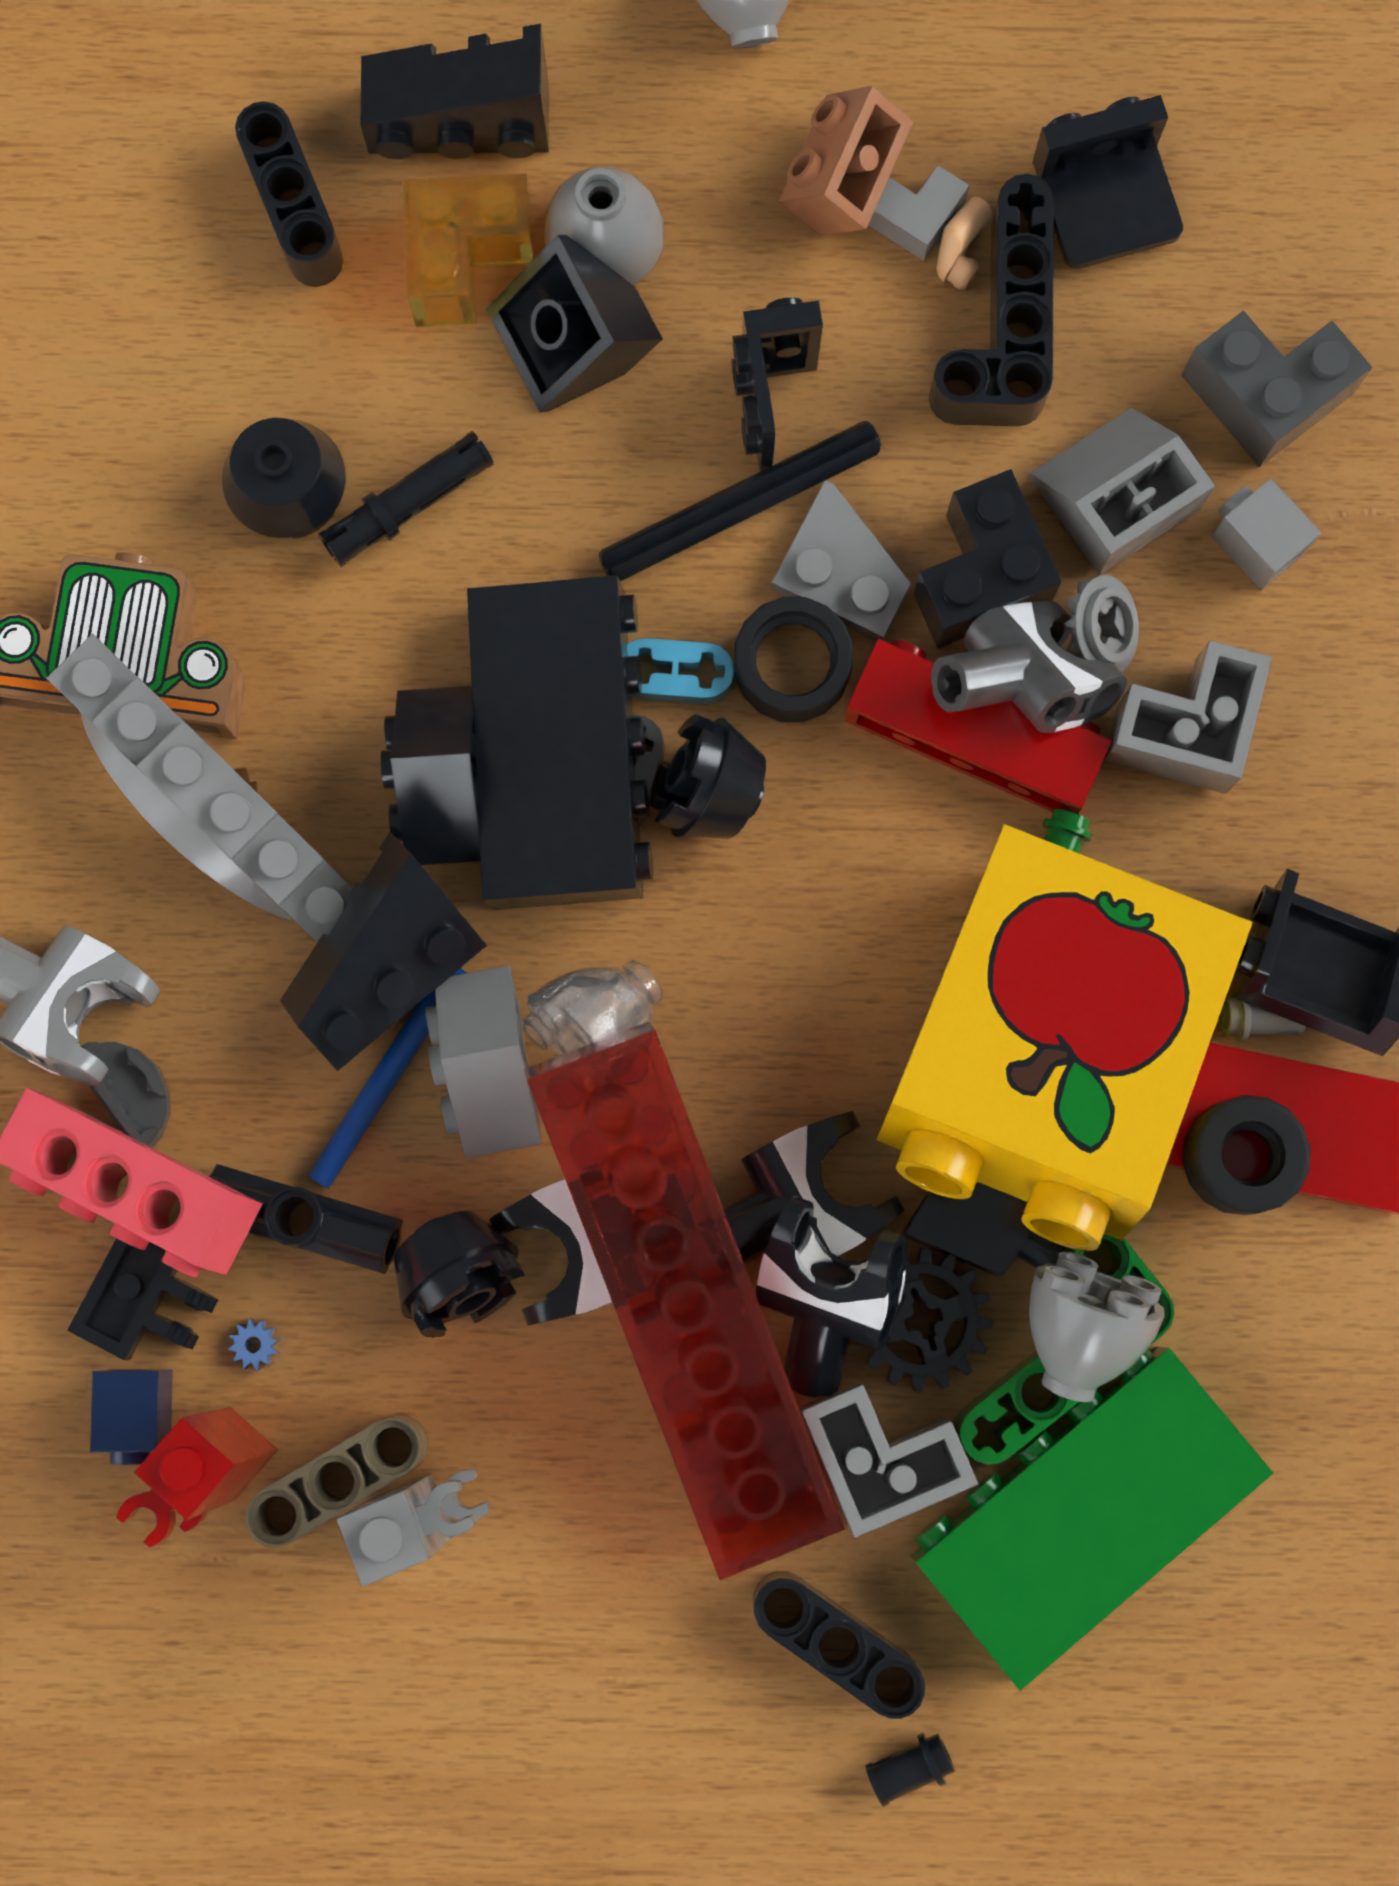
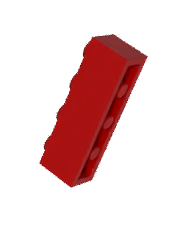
[844,639,1112,814]

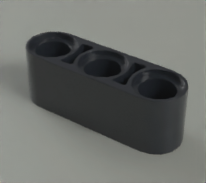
[235,101,343,287]
[753,1571,925,1719]

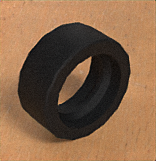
[735,597,853,722]

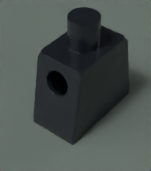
[901,1182,1066,1277]

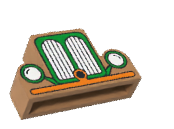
[0,552,245,739]

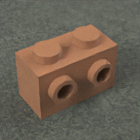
[779,86,914,236]

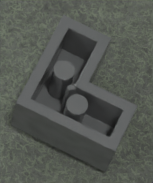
[1181,310,1372,467]

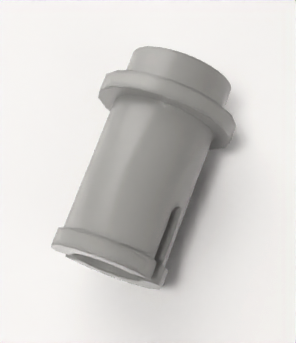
[1220,990,1306,1041]

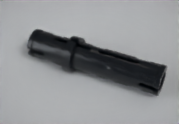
[318,431,494,567]

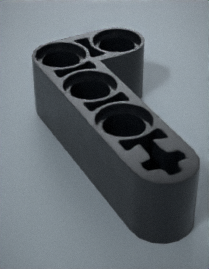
[929,174,1054,426]

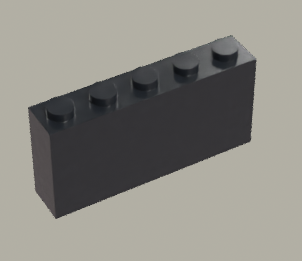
[467,575,653,910]

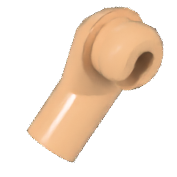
[936,197,993,290]

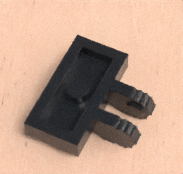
[67,1238,218,1360]

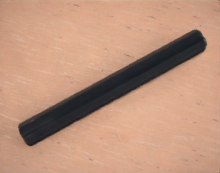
[599,421,881,581]

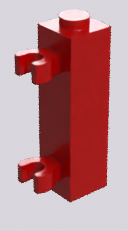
[116,1407,278,1548]

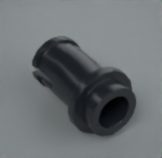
[865,1733,955,1807]

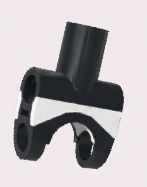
[697,1111,905,1275]
[489,1168,697,1326]
[755,1196,907,1398]

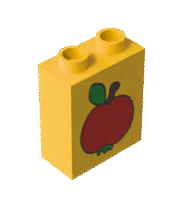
[876,824,1253,1251]

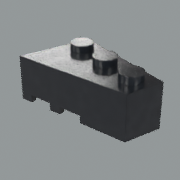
[360,23,549,159]
[280,832,487,1071]

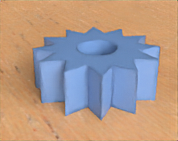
[228,1319,281,1371]

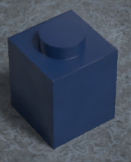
[90,1369,173,1465]

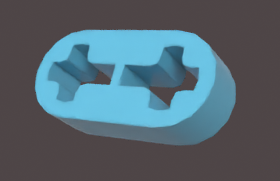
[627,638,735,704]

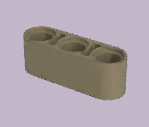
[245,1415,429,1547]

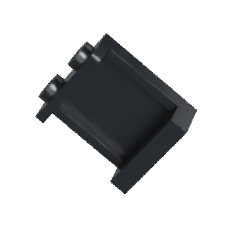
[1235,868,1399,1056]

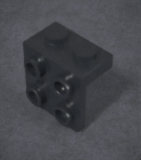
[1032,95,1183,269]
[731,297,823,471]

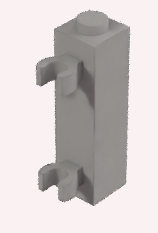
[337,1469,491,1587]

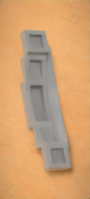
[46,633,353,943]

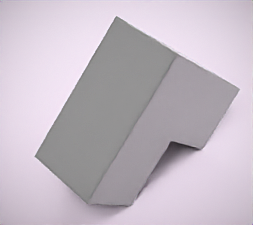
[868,165,970,261]

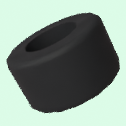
[1182,1095,1311,1215]

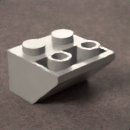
[1029,407,1215,576]

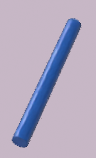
[307,968,467,1189]

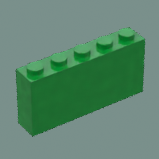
[910,1346,1274,1691]

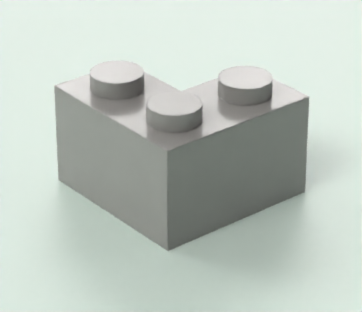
[1104,640,1272,794]
[425,965,542,1158]
[799,1382,978,1538]

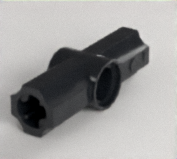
[209,1164,403,1274]

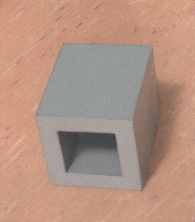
[1211,478,1322,591]

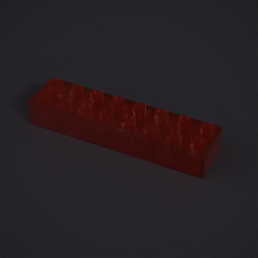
[524,1022,845,1580]

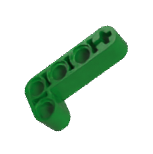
[954,1234,1174,1464]

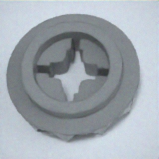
[1064,575,1139,672]

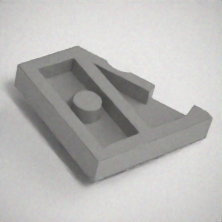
[771,480,911,641]

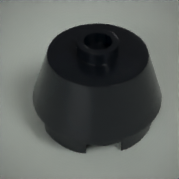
[222,418,346,538]
[650,714,766,839]
[394,1210,525,1338]

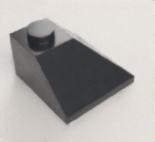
[486,235,663,412]

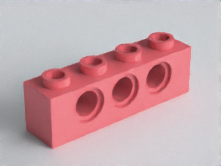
[0,1087,262,1278]

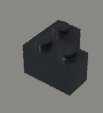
[913,469,1061,649]
[380,686,481,865]

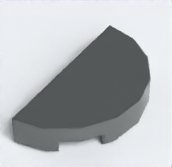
[81,1042,170,1148]

